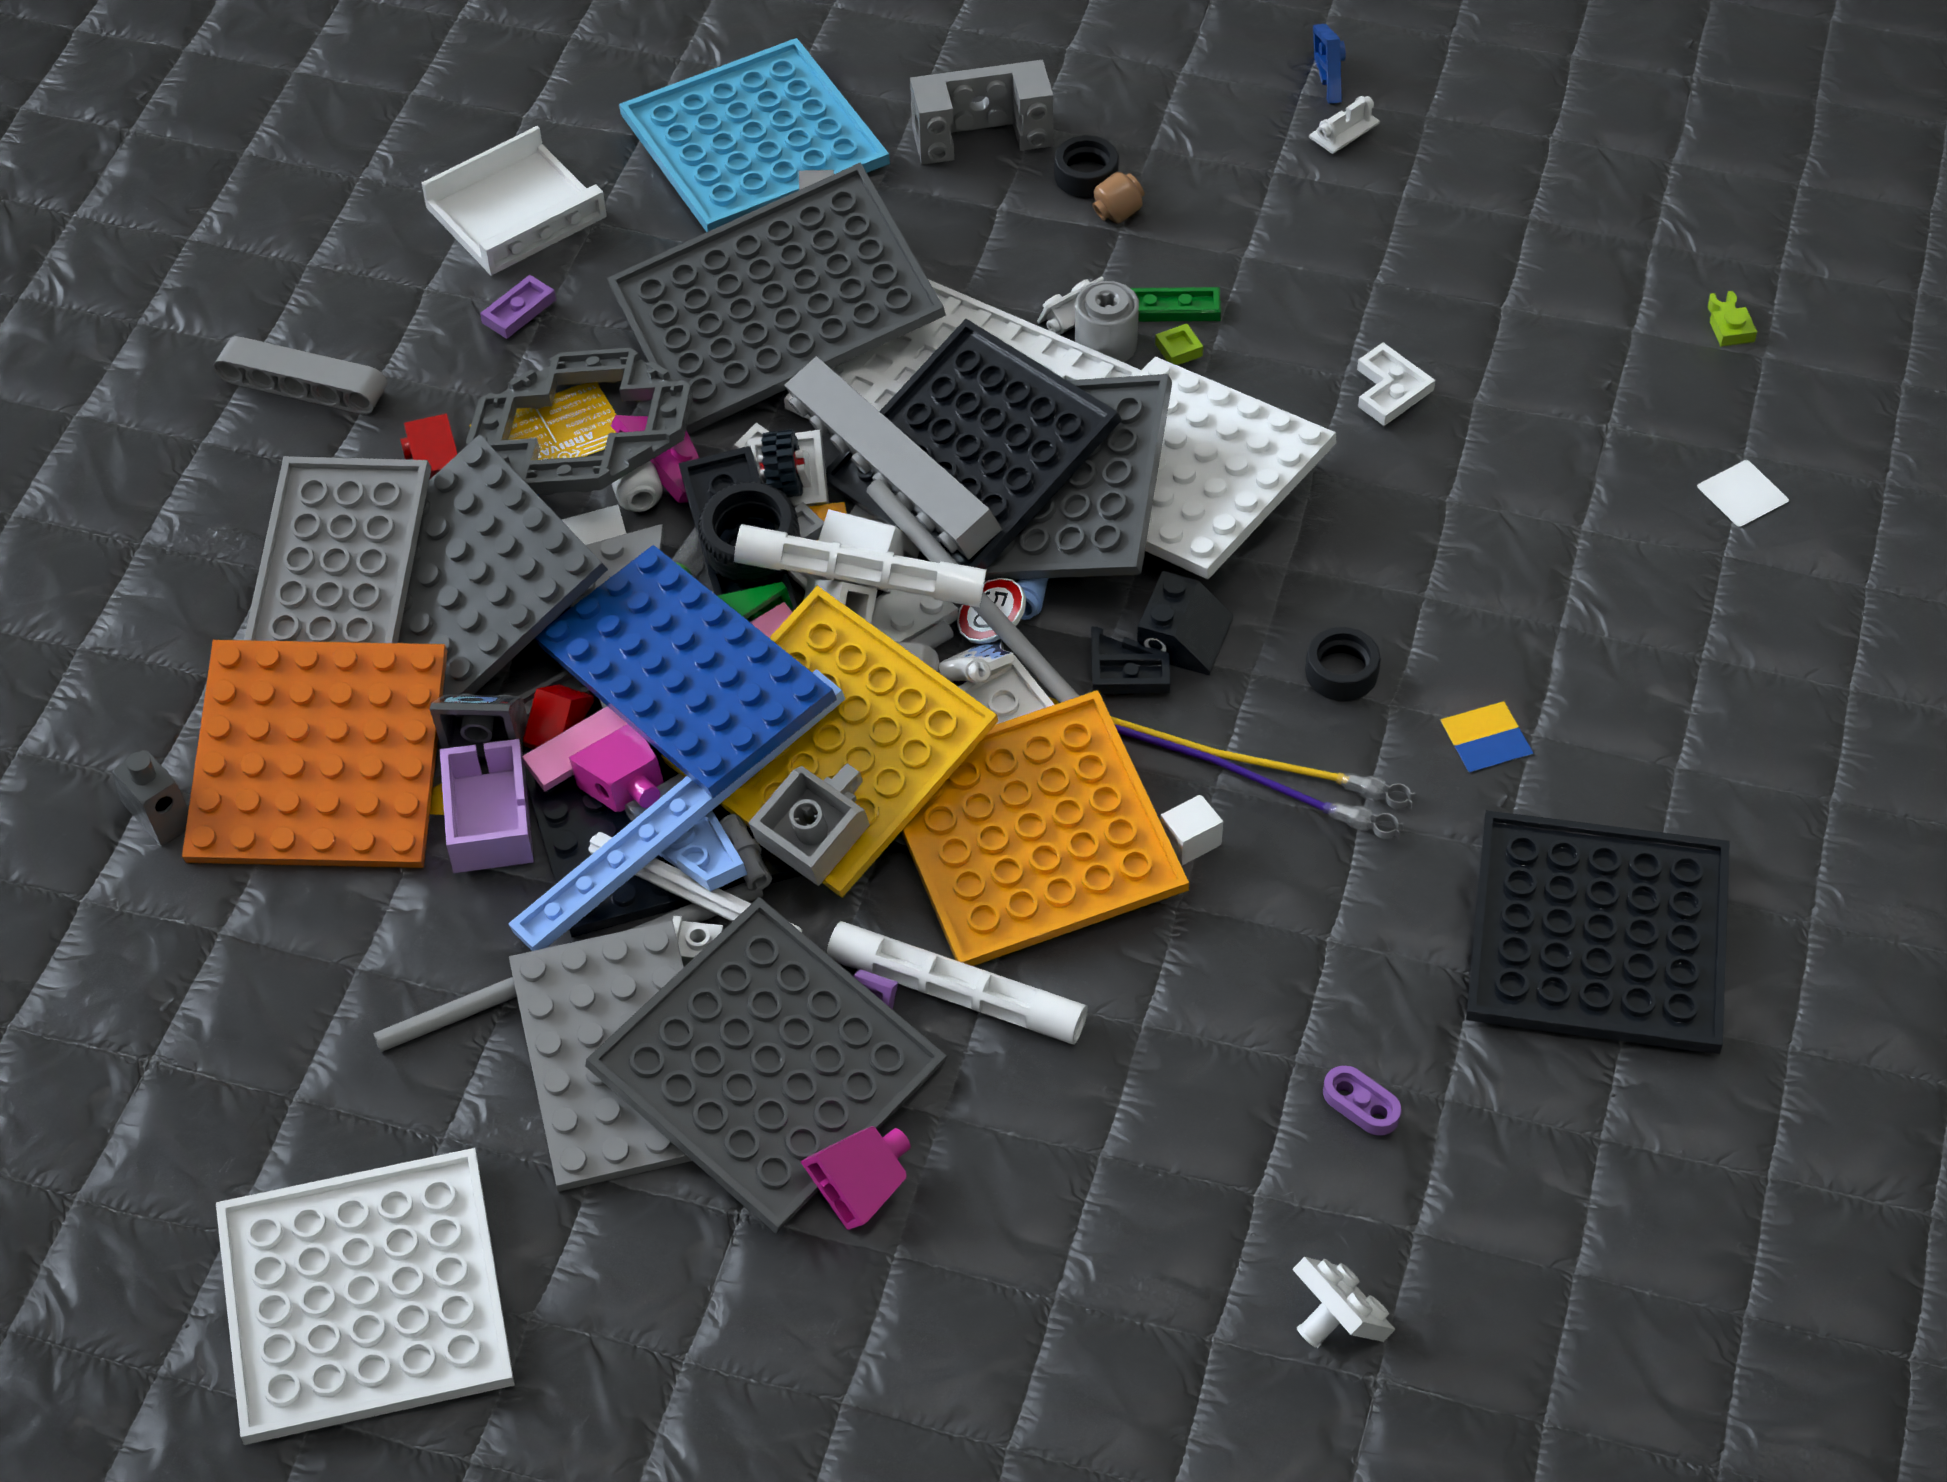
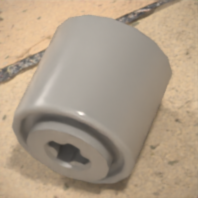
[1075,281,1139,362]

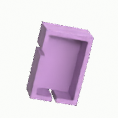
[440,739,534,873]

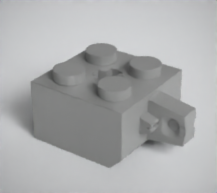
[748,763,870,886]

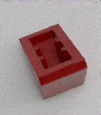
[523,684,595,749]

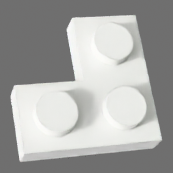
[1357,343,1435,426]

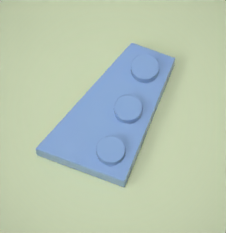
[659,810,747,892]

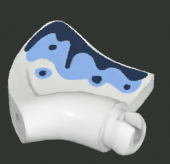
[939,638,1015,684]

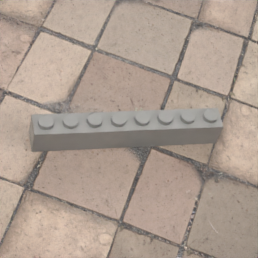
[784,356,1002,560]

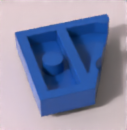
[1313,24,1346,103]

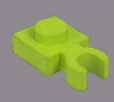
[1708,291,1757,347]

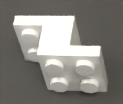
[818,509,920,593]

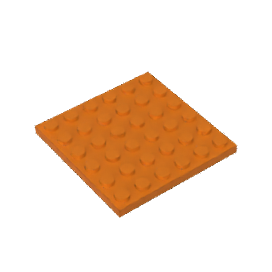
[182,640,448,868]

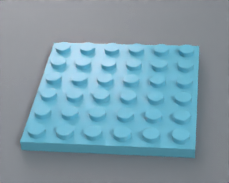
[619,38,890,232]

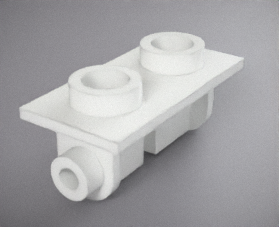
[1309,96,1380,154]
[1037,277,1104,334]

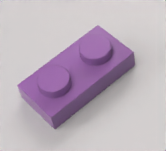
[480,274,556,339]

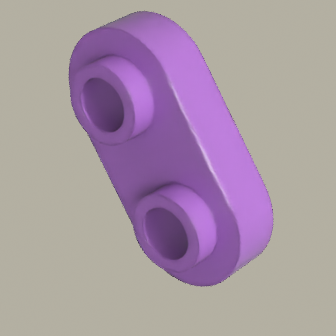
[1323,1066,1401,1135]

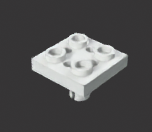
[1292,1257,1395,1348]

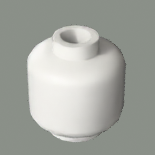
[612,461,663,512]

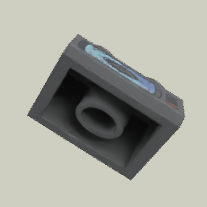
[430,694,528,757]

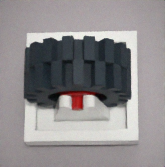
[747,429,829,507]

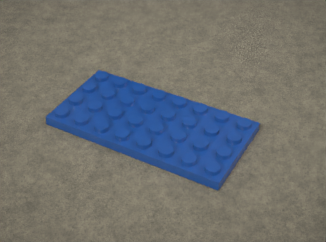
[535,545,837,798]

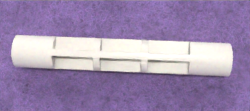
[734,524,986,608]
[827,921,1088,1045]

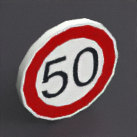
[957,578,1026,644]

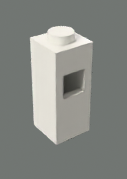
[804,579,877,624]

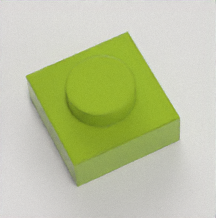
[1155,324,1203,365]

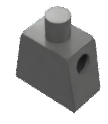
[112,750,188,847]

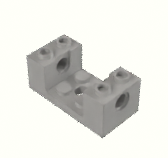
[910,60,1053,165]

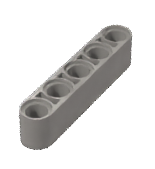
[213,336,388,414]

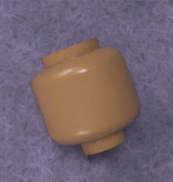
[1092,172,1145,224]

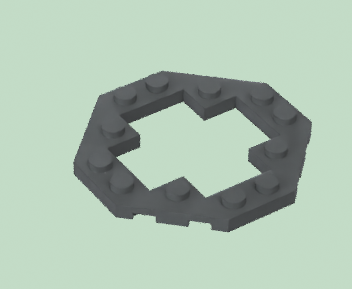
[466,348,693,495]

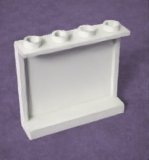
[421,126,607,276]

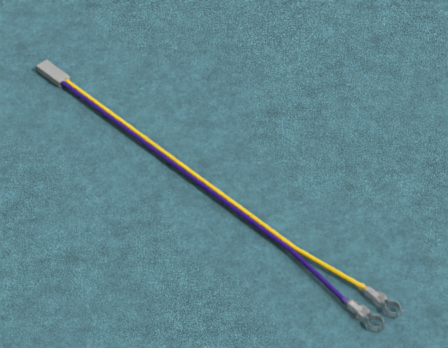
[953,681,1416,839]

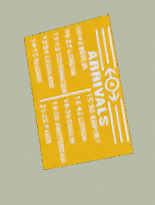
[469,382,617,460]

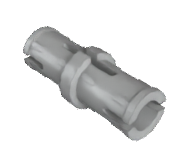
[720,814,772,891]

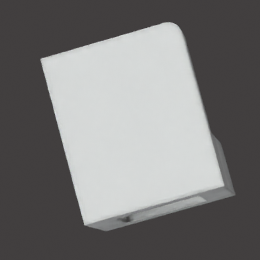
[1160,795,1223,866]

